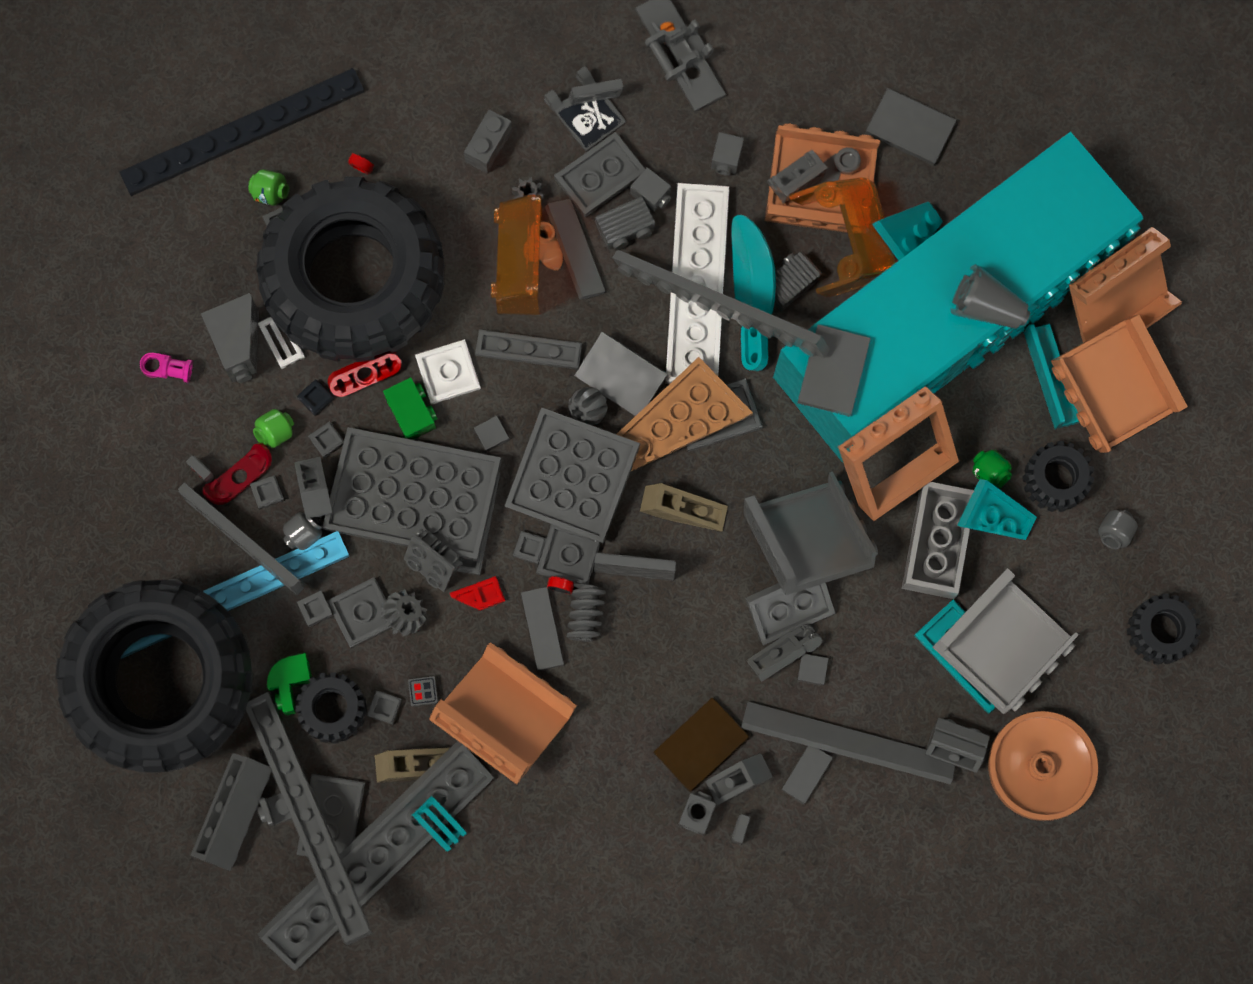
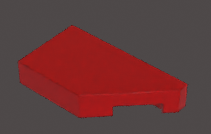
[450,576,505,611]

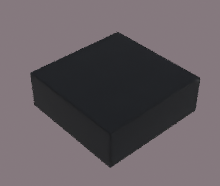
[297,379,334,416]

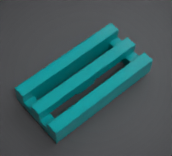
[412,796,467,852]

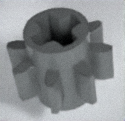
[512,177,544,211]

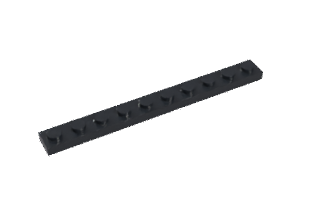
[120,68,364,196]

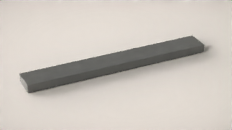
[741,702,955,785]

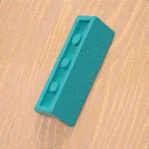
[1024,324,1079,429]

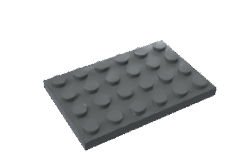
[322,427,502,561]

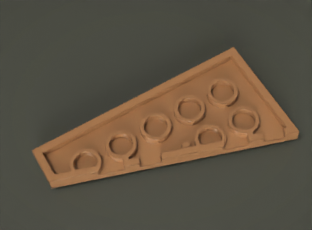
[616,357,753,471]

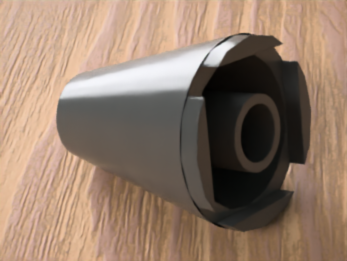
[951,264,1030,329]

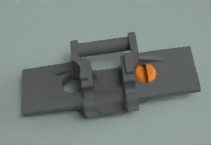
[635,0,726,112]

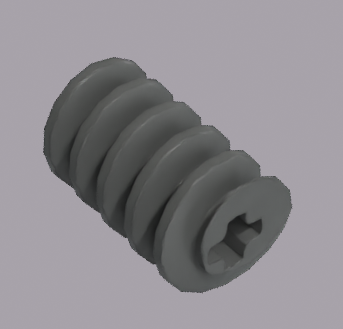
[566,584,606,642]

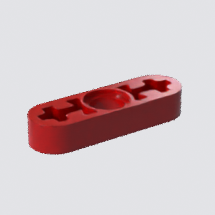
[328,351,401,397]

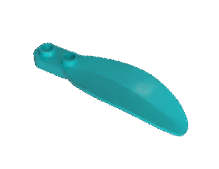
[732,215,776,371]

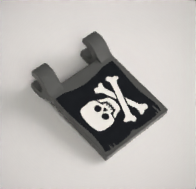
[544,66,626,152]

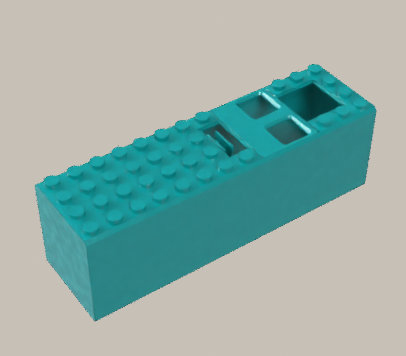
[773,131,1143,463]

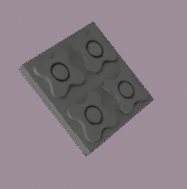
[505,407,641,543]

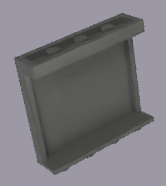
[744,471,878,595]

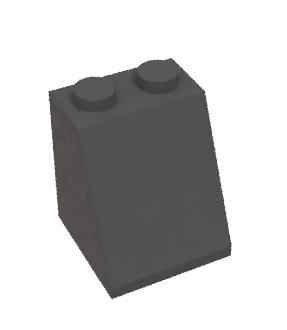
[201,293,259,383]

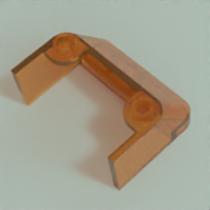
[789,177,898,298]
[491,195,543,315]

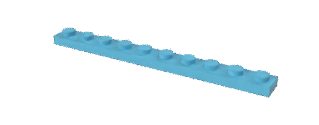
[121,531,349,659]

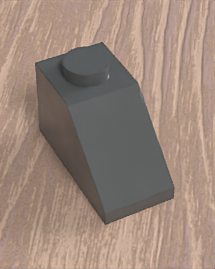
[705,753,773,805]

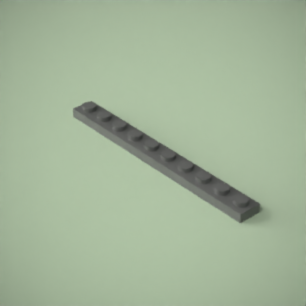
[612,250,830,358]
[246,692,373,946]

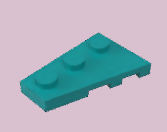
[872,201,943,261]
[957,479,1037,540]

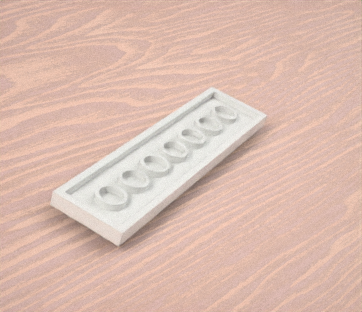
[665,183,729,384]

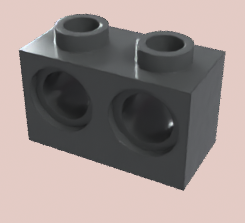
[294,457,332,518]

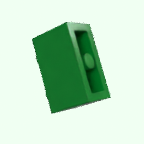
[383,377,437,440]

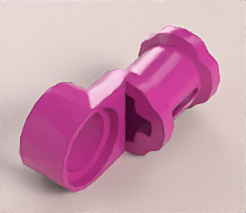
[140,353,193,383]

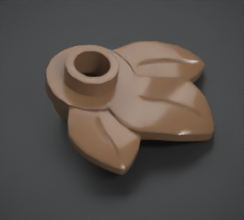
[525,222,563,270]

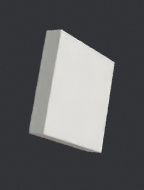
[415,339,481,404]

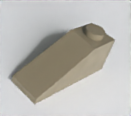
[640,483,728,531]
[375,748,450,783]

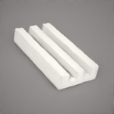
[258,317,305,369]

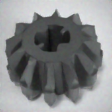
[380,589,427,637]

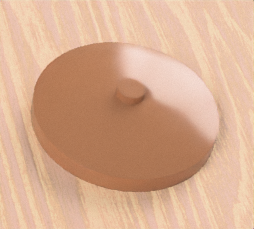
[988,711,1098,821]

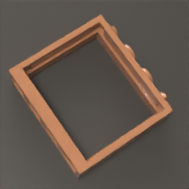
[838,386,959,521]

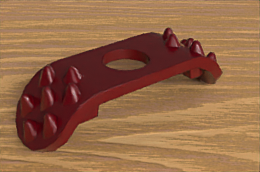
[202,442,272,505]

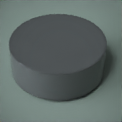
[835,148,861,175]

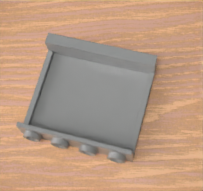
[933,568,1079,714]

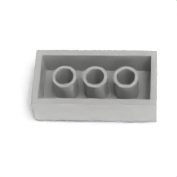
[902,482,974,599]

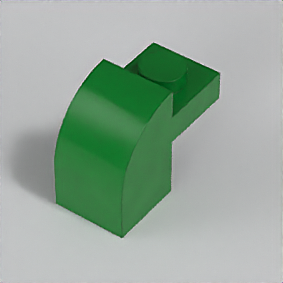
[267,653,312,716]

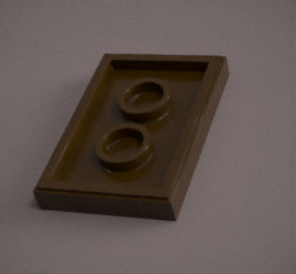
[653,697,749,792]

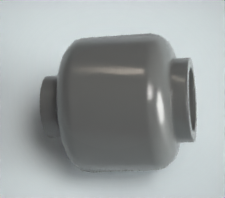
[1098,509,1138,549]
[283,511,323,550]

